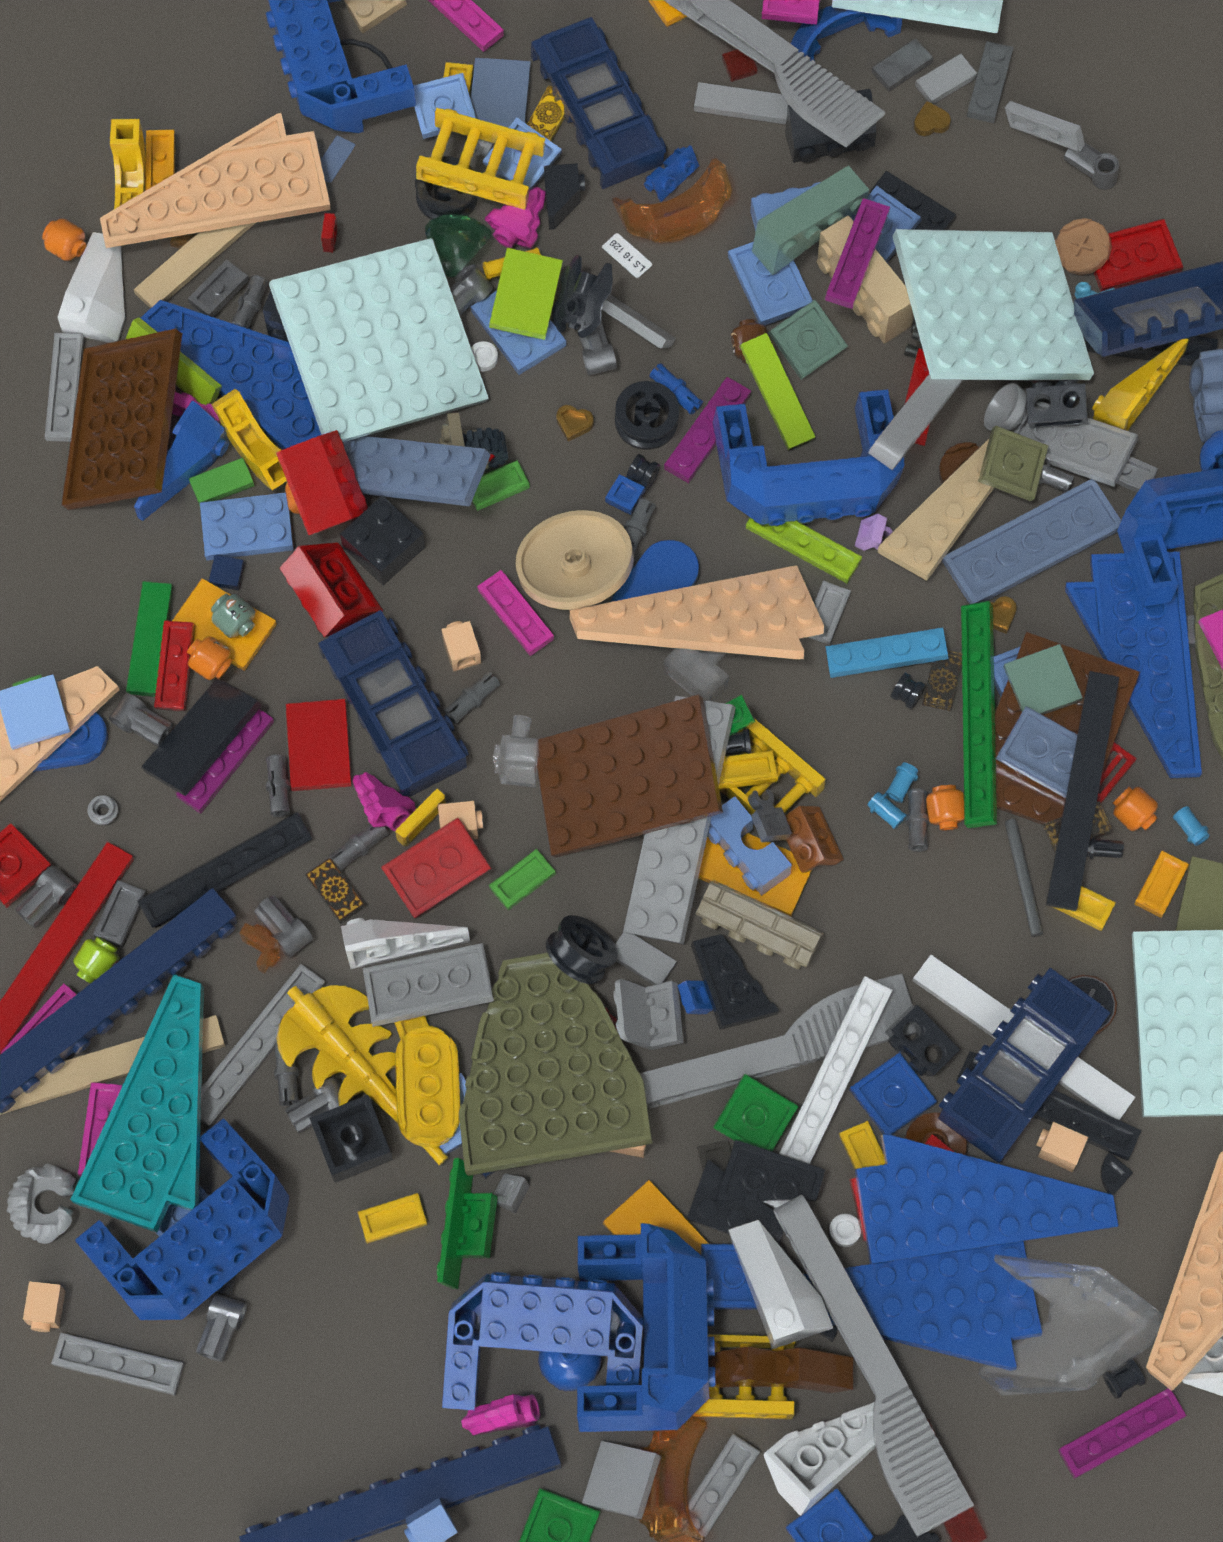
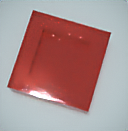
[722,49,757,82]

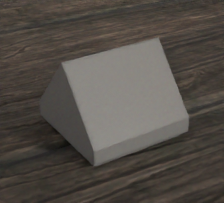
[494,1173,530,1214]

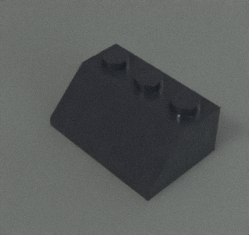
[785,88,877,163]

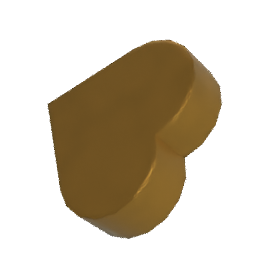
[914,101,951,136]
[556,405,594,442]
[991,596,1017,634]

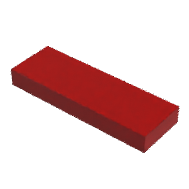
[154,621,195,711]

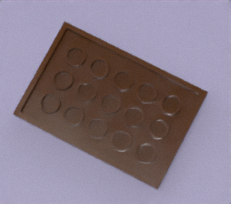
[61,328,183,510]
[995,632,1140,831]
[533,694,723,858]

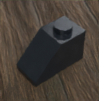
[544,163,585,230]

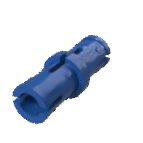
[649,363,703,415]

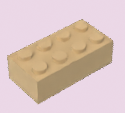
[817,215,914,344]

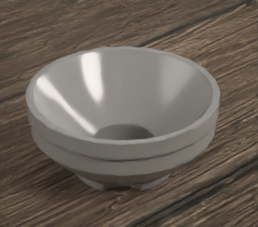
[984,383,1028,431]

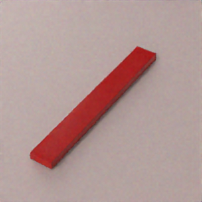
[0,841,134,1054]

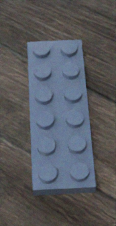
[343,436,490,506]
[942,479,1121,604]

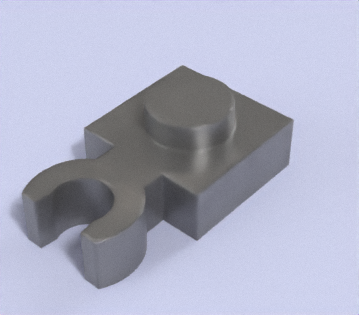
[748,789,792,842]

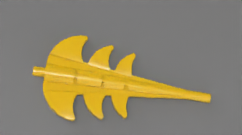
[276,985,448,1166]

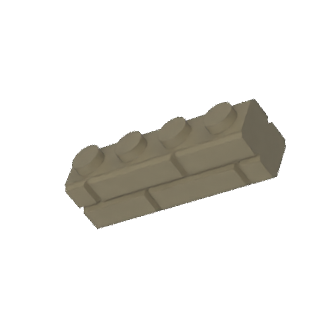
[696,880,824,970]

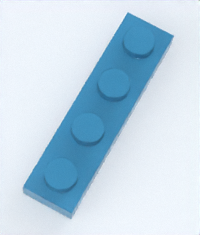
[825,628,948,678]

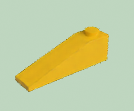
[1092,338,1188,431]

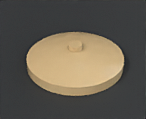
[516,510,634,610]

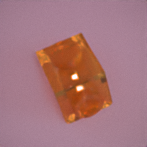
[239,923,281,973]

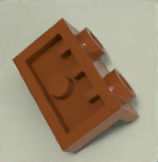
[785,806,844,873]

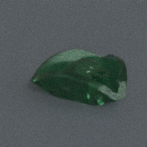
[425,214,492,278]

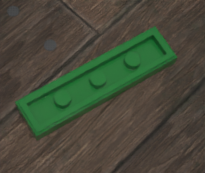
[126,581,173,697]

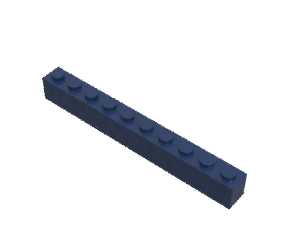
[0,888,237,1114]
[239,1425,561,1542]

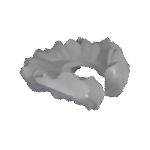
[7,1163,76,1244]

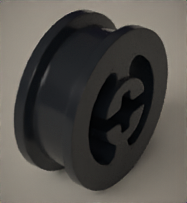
[415,156,478,223]
[615,381,679,450]
[546,915,618,984]

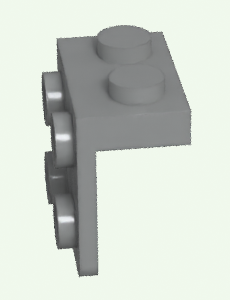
[614,979,683,1050]

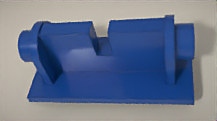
[644,145,699,202]

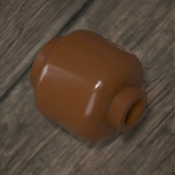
[731,319,769,364]

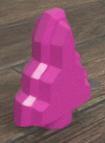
[485,187,546,249]
[352,772,416,831]
[461,1394,540,1436]

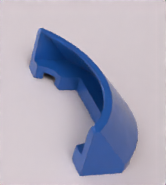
[791,5,903,61]

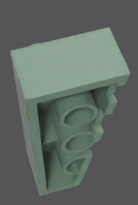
[752,165,869,276]

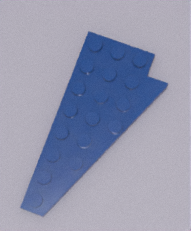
[140,300,321,449]
[1065,551,1202,778]
[855,1134,1118,1264]
[803,1241,1042,1371]

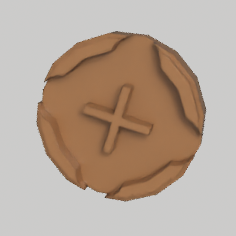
[1055,218,1112,275]

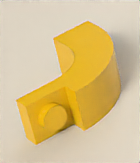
[110,119,146,209]
[211,389,287,491]

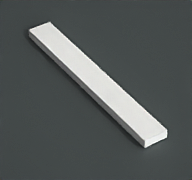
[913,955,1135,1120]
[762,976,892,1208]

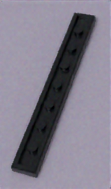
[1046,671,1120,911]

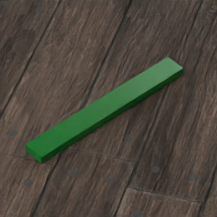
[961,601,997,828]

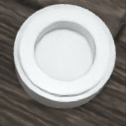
[471,341,498,372]
[829,1214,861,1247]

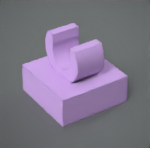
[855,514,893,551]

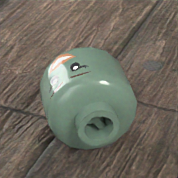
[211,594,255,638]

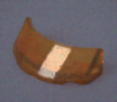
[612,158,732,242]
[638,1415,707,1542]

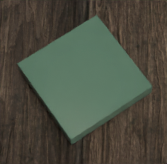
[768,300,848,379]
[1003,644,1083,715]

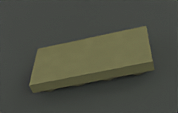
[1175,856,1223,931]

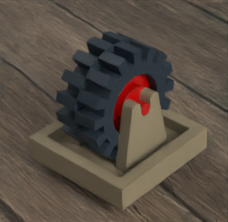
[438,413,508,471]

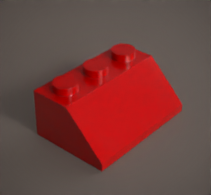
[276,430,368,535]
[280,542,383,638]

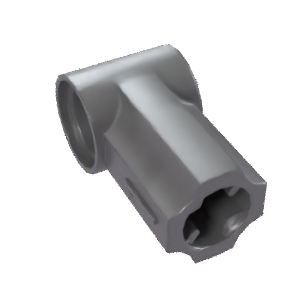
[1064,143,1119,190]
[450,264,493,316]
[577,322,617,375]
[109,693,173,746]
[15,866,77,928]
[254,895,313,958]
[285,1077,351,1134]
[196,1293,247,1362]

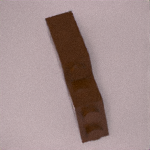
[709,1346,853,1393]

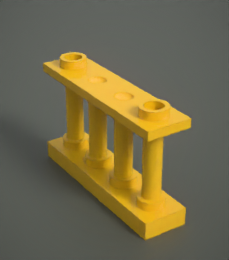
[416,108,545,210]
[719,718,826,815]
[691,1335,795,1419]

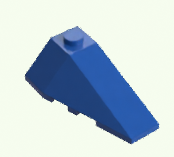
[134,401,229,521]

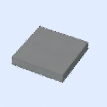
[582,1441,661,1519]

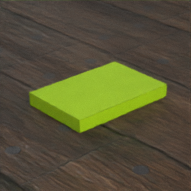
[489,248,563,340]

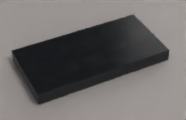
[141,679,261,796]

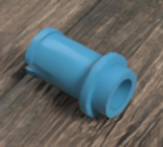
[885,762,918,803]
[867,792,907,829]
[1173,806,1210,846]

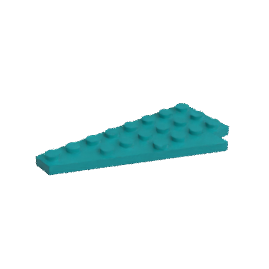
[70,974,204,1233]

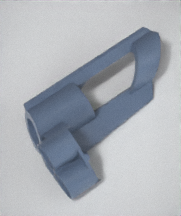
[1189,349,1223,442]

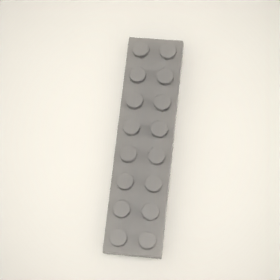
[623,696,736,944]

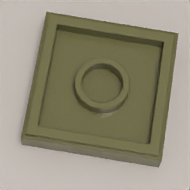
[978,426,1048,501]

